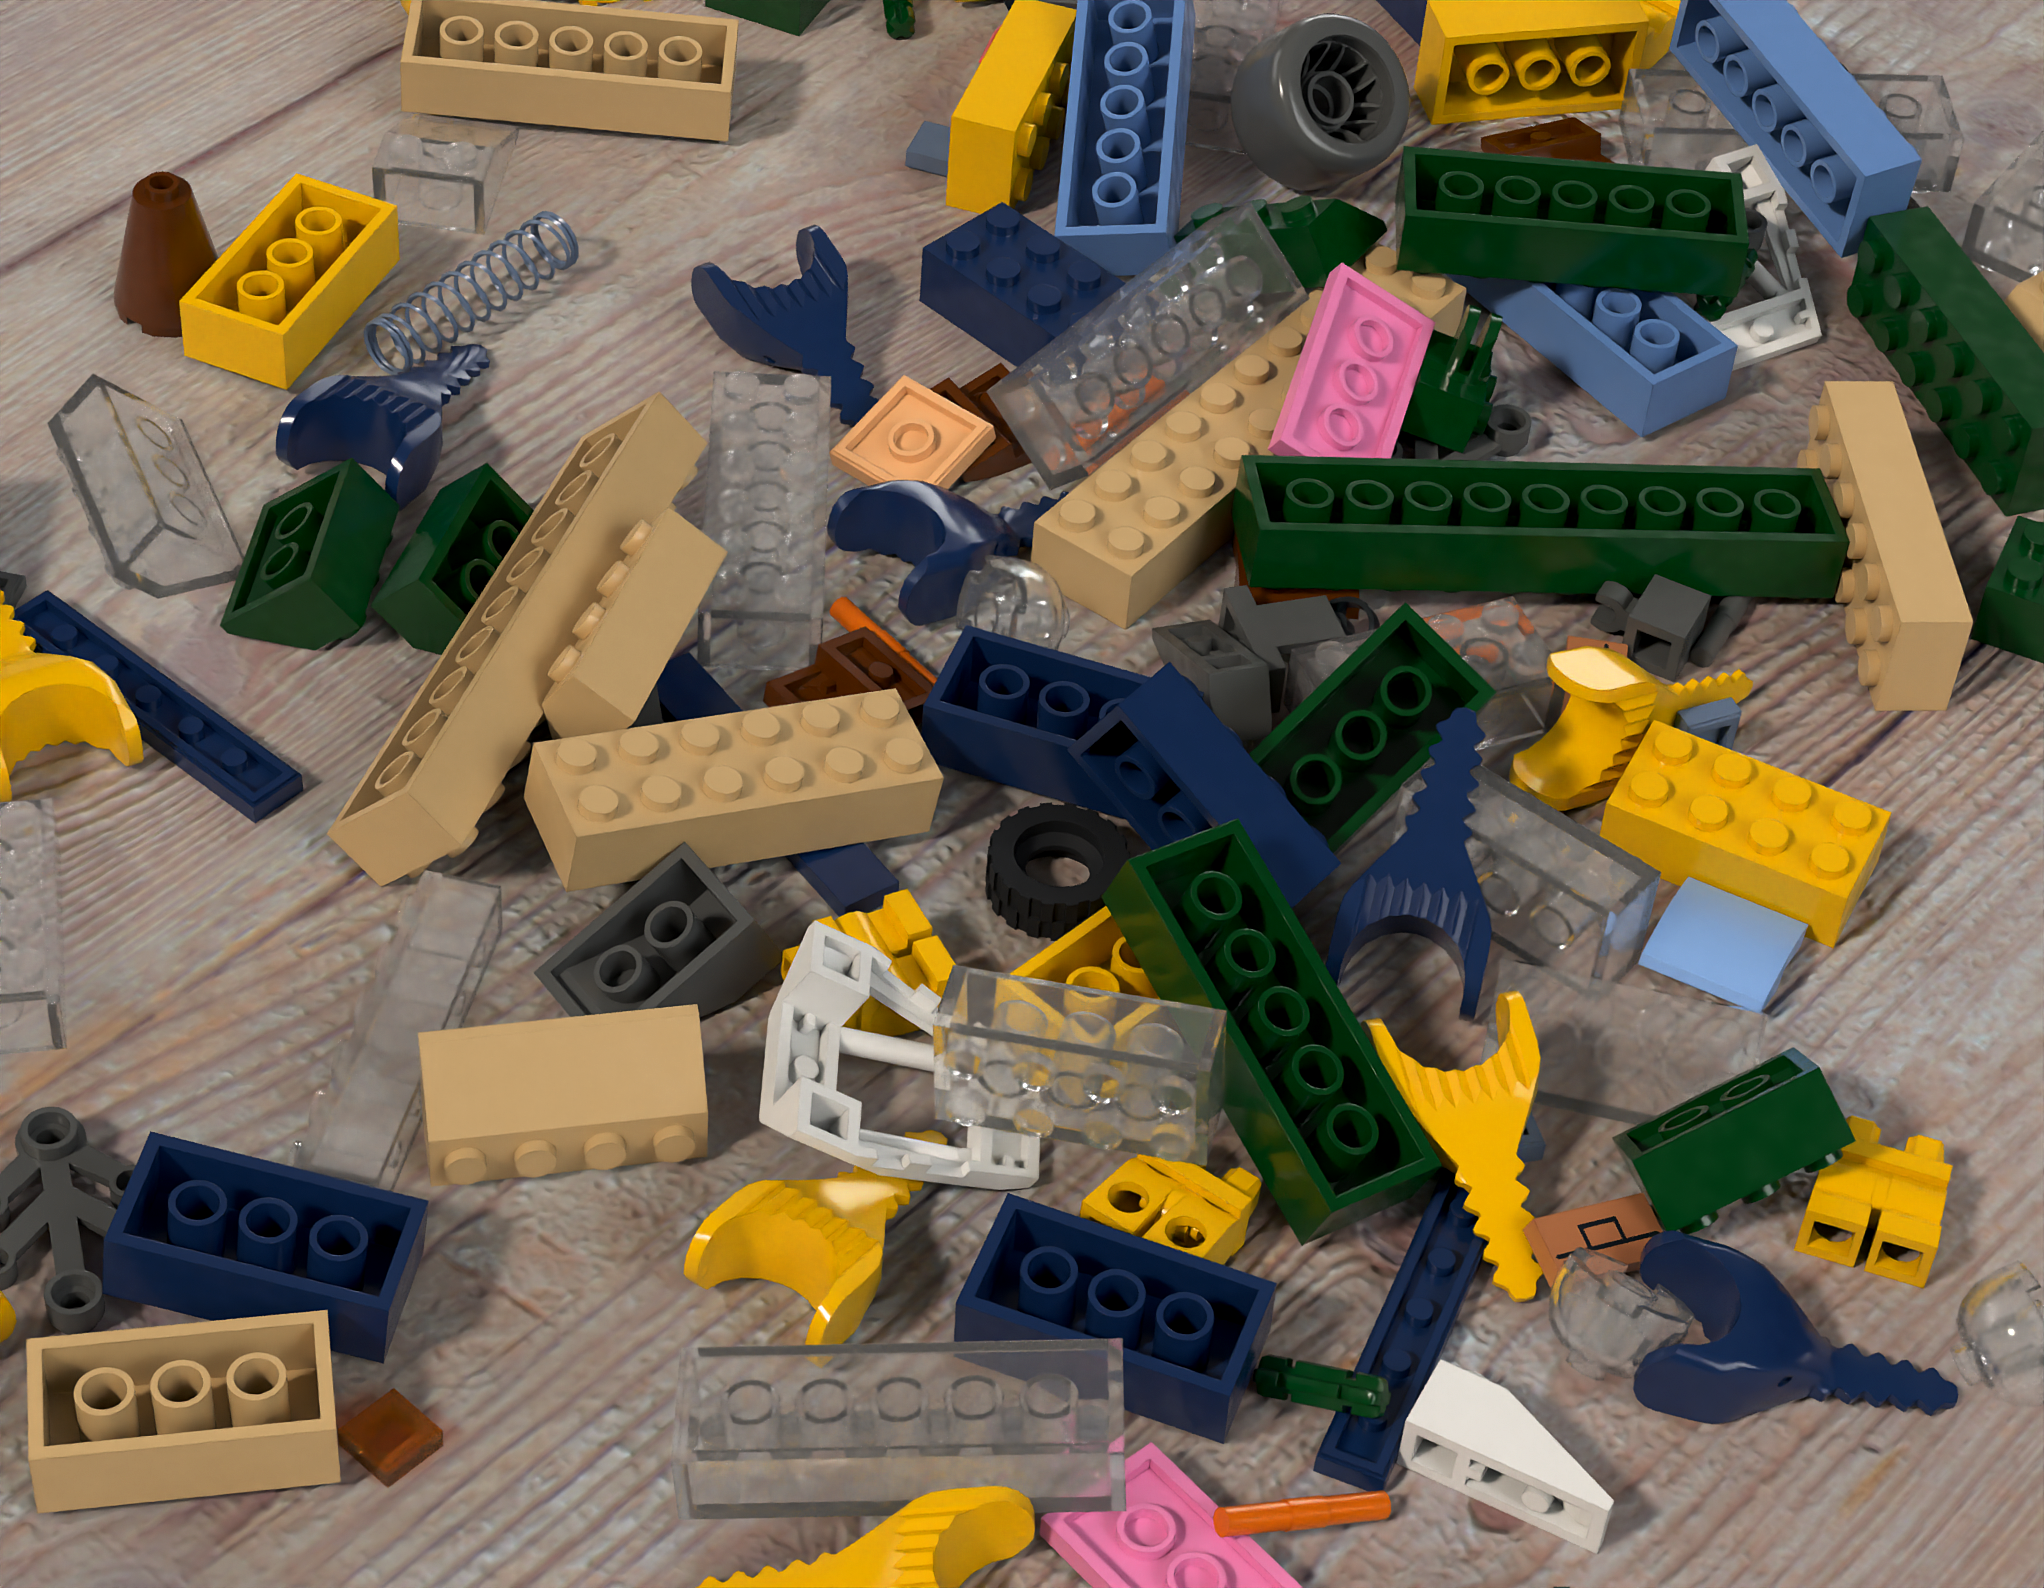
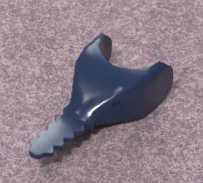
[691,224,879,427]
[276,344,490,512]
[827,480,1069,626]
[1325,707,1492,1023]
[1633,1230,1959,1424]

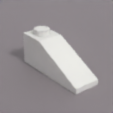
[1396,1359,1614,1554]

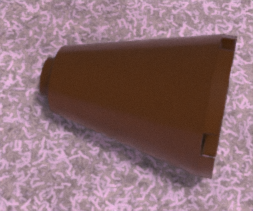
[114,171,219,338]

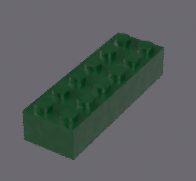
[1395,146,1749,297]
[1847,206,2044,517]
[1102,818,1442,1246]

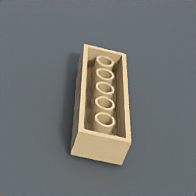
[400,0,739,141]
[1797,381,1973,711]
[524,688,944,892]

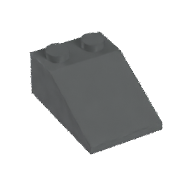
[533,842,783,1018]

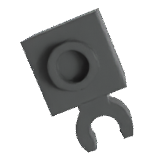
[1590,574,1711,682]

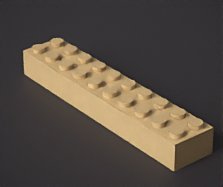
[1029,242,1467,630]
[327,391,707,887]

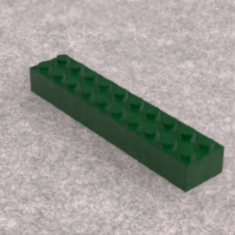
[1231,455,1850,599]

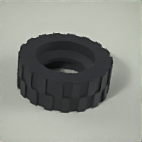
[985,802,1130,941]

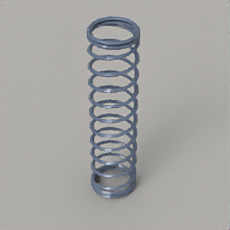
[364,211,579,375]

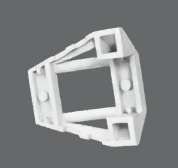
[1672,144,1822,371]
[759,920,1042,1190]

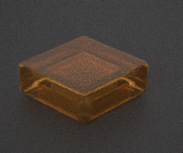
[338,1388,444,1488]

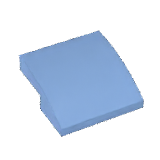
[1638,876,1809,1014]

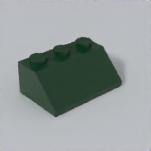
[1174,195,1387,295]
[220,458,400,651]
[370,463,534,655]
[1612,1047,1856,1234]

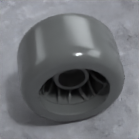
[1231,13,1410,191]

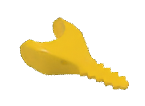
[0,590,144,805]
[1509,646,1753,811]
[1360,990,1543,1302]
[684,1130,948,1363]
[696,1486,1035,1588]

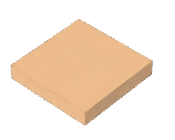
[829,375,996,490]

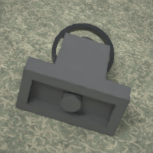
[1218,585,1380,713]

